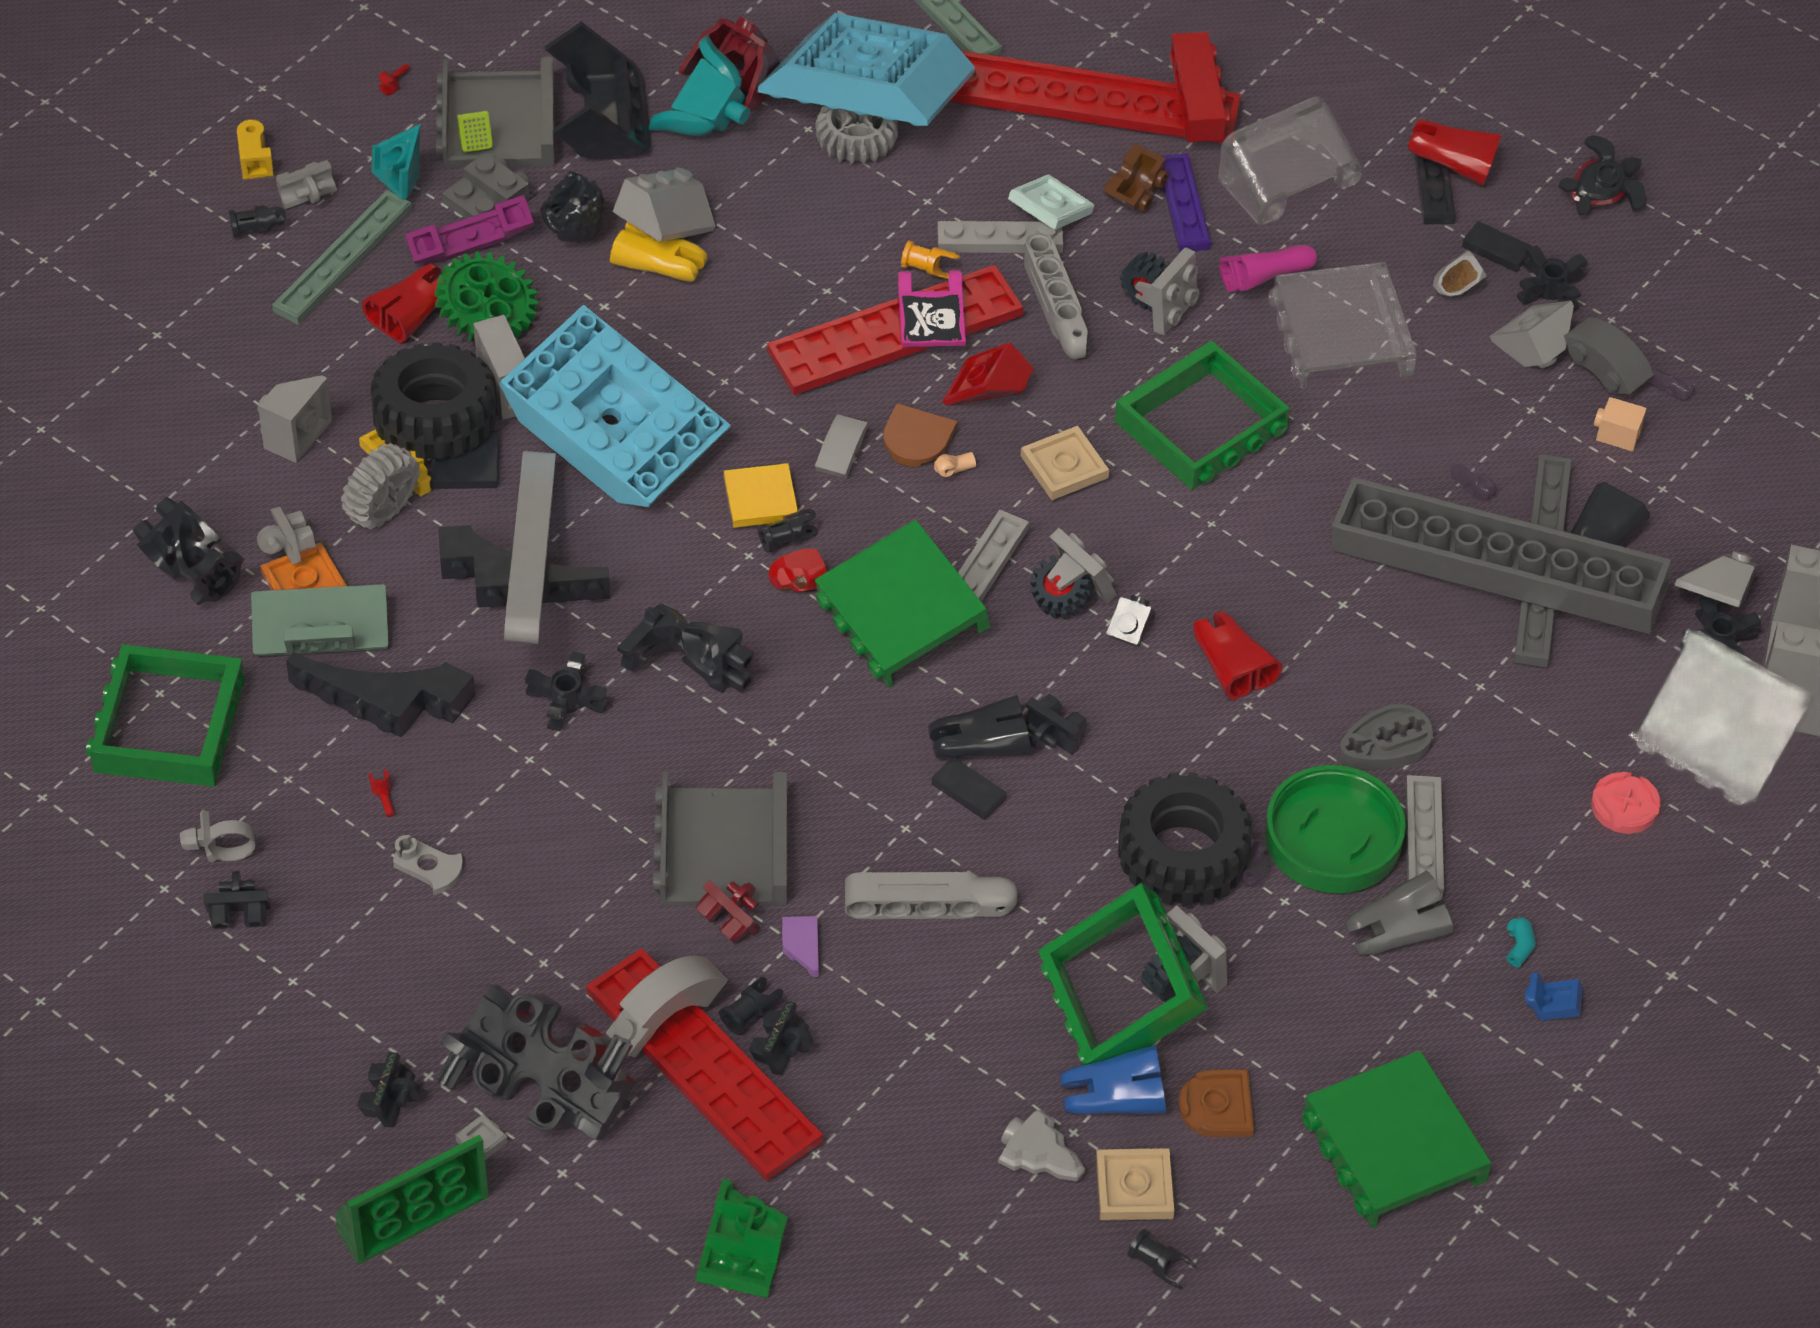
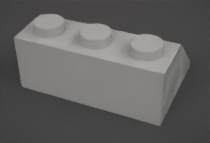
[613,168,716,242]

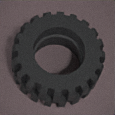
[370,342,496,461]
[1118,772,1253,907]

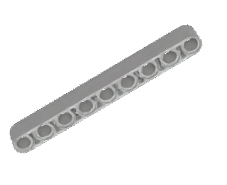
[504,451,556,644]

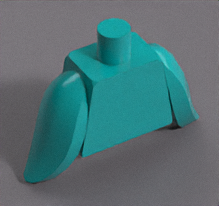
[649,35,750,137]

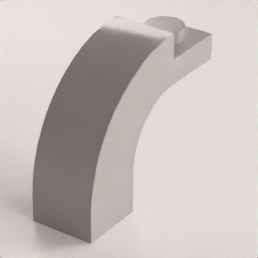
[606,955,728,1057]

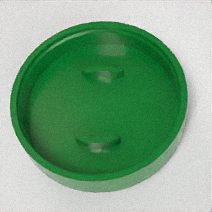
[1265,765,1405,894]

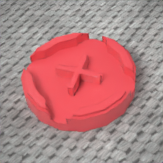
[1591,772,1661,834]

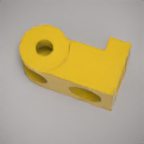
[237,120,274,179]

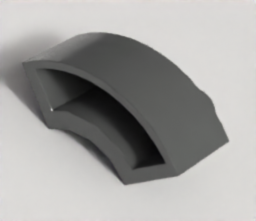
[1564,317,1654,394]

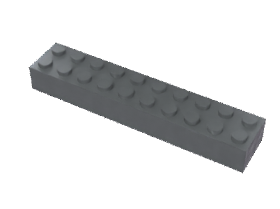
[1331,477,1672,634]

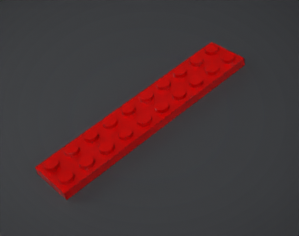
[950,51,1241,145]

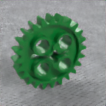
[434,251,538,342]

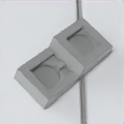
[815,414,868,479]

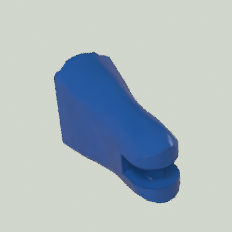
[1060,1045,1166,1114]

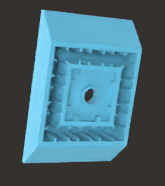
[758,13,975,126]
[499,305,731,507]

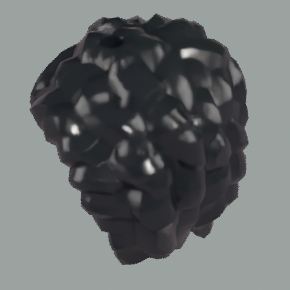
[540,171,605,243]

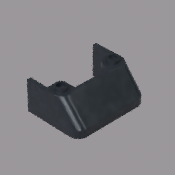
[545,21,650,159]

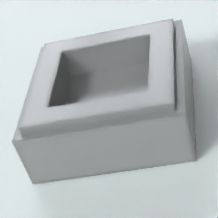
[456,1114,508,1160]

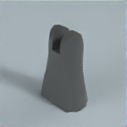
[1345,870,1454,955]

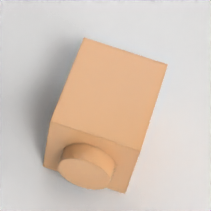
[1594,397,1647,451]

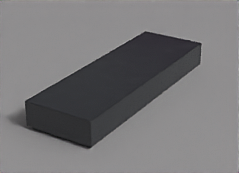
[1415,155,1455,224]

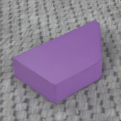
[782,916,819,977]

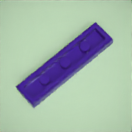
[1162,153,1211,253]

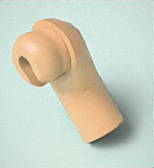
[934,452,976,477]

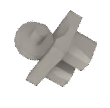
[276,160,337,209]
[257,507,316,564]

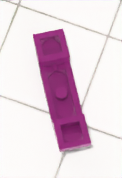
[405,195,534,264]

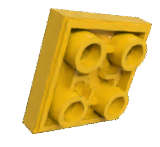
[724,463,798,528]

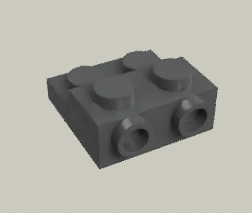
[442,152,530,219]

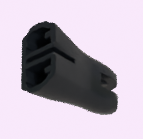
[1570,482,1650,546]
[928,695,1031,759]

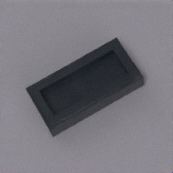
[1462,221,1533,272]
[931,757,1007,821]

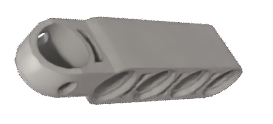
[1024,232,1088,360]
[844,872,1018,919]

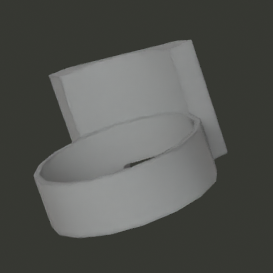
[180,810,255,863]

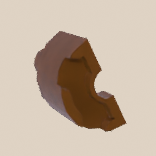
[1102,143,1169,212]

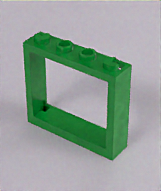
[1115,340,1290,490]
[86,644,245,787]
[1038,883,1209,1065]

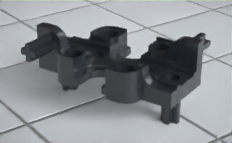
[436,985,636,1140]

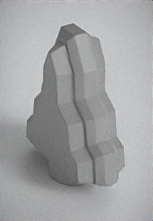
[998,1110,1085,1181]

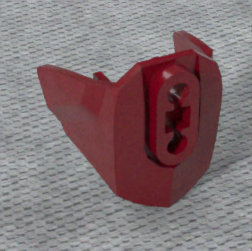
[678,17,780,111]

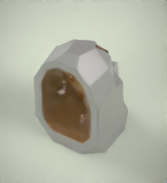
[1433,250,1487,298]

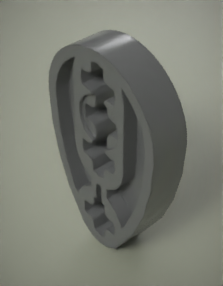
[1339,704,1433,770]

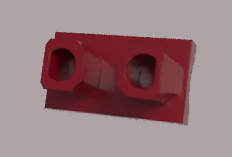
[696,880,761,944]

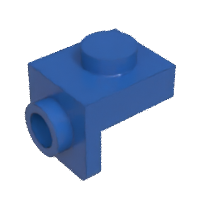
[1525,972,1583,1021]

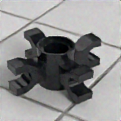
[1517,245,1588,311]
[1679,596,1761,674]
[525,651,607,731]

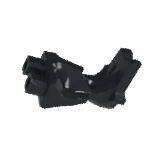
[133,497,245,606]
[617,603,754,693]

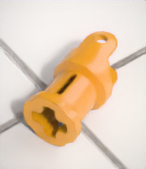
[901,240,960,279]

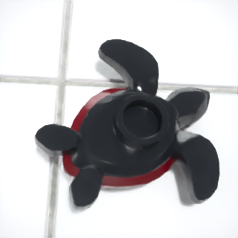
[1558,135,1645,215]

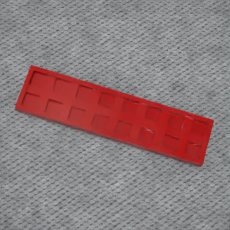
[767,265,1023,395]
[586,948,823,1182]

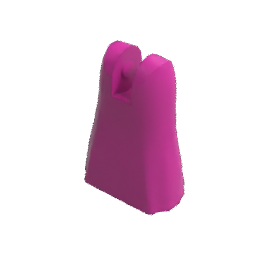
[1219,245,1317,292]

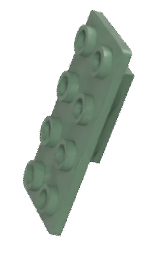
[251,584,389,657]

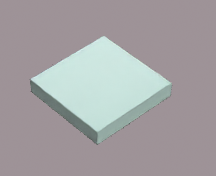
[1008,174,1095,230]

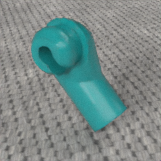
[1506,917,1536,968]

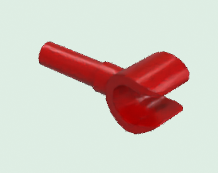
[378,63,410,96]
[369,769,395,817]

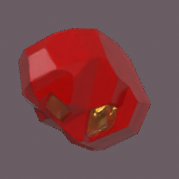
[768,549,827,592]

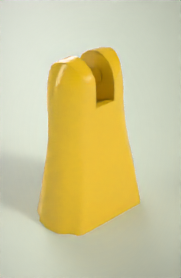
[610,221,708,282]

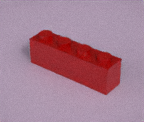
[1170,32,1230,142]

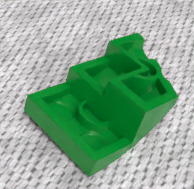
[695,1178,788,1298]

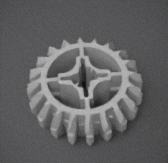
[816,106,898,165]
[341,443,420,529]

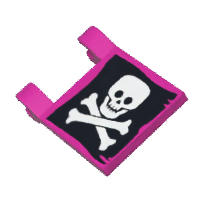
[898,270,966,347]

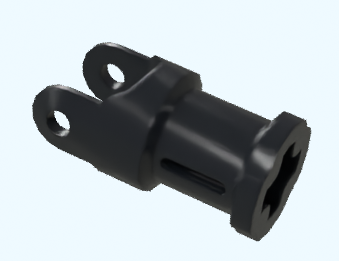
[228,205,286,238]
[757,509,817,552]
[719,977,784,1035]
[1127,1228,1197,1289]

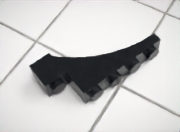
[438,525,610,608]
[286,652,475,737]

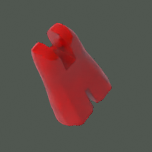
[1408,120,1501,187]
[362,263,442,344]
[1193,611,1282,701]

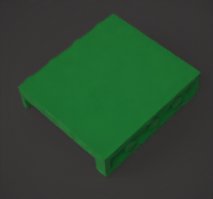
[815,519,990,688]
[1301,1050,1491,1228]

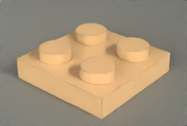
[1020,426,1109,500]
[1096,1148,1174,1220]

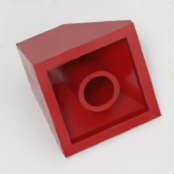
[942,342,1034,406]

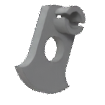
[393,835,463,895]

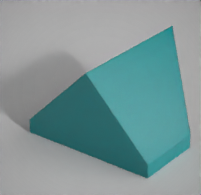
[371,124,420,200]

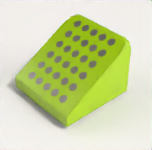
[457,110,493,152]

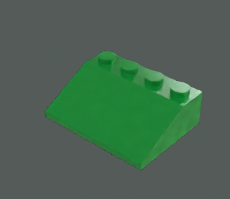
[335,1134,489,1265]

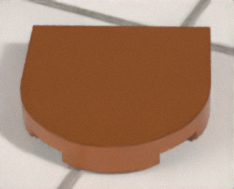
[883,403,957,467]
[1178,1069,1254,1138]

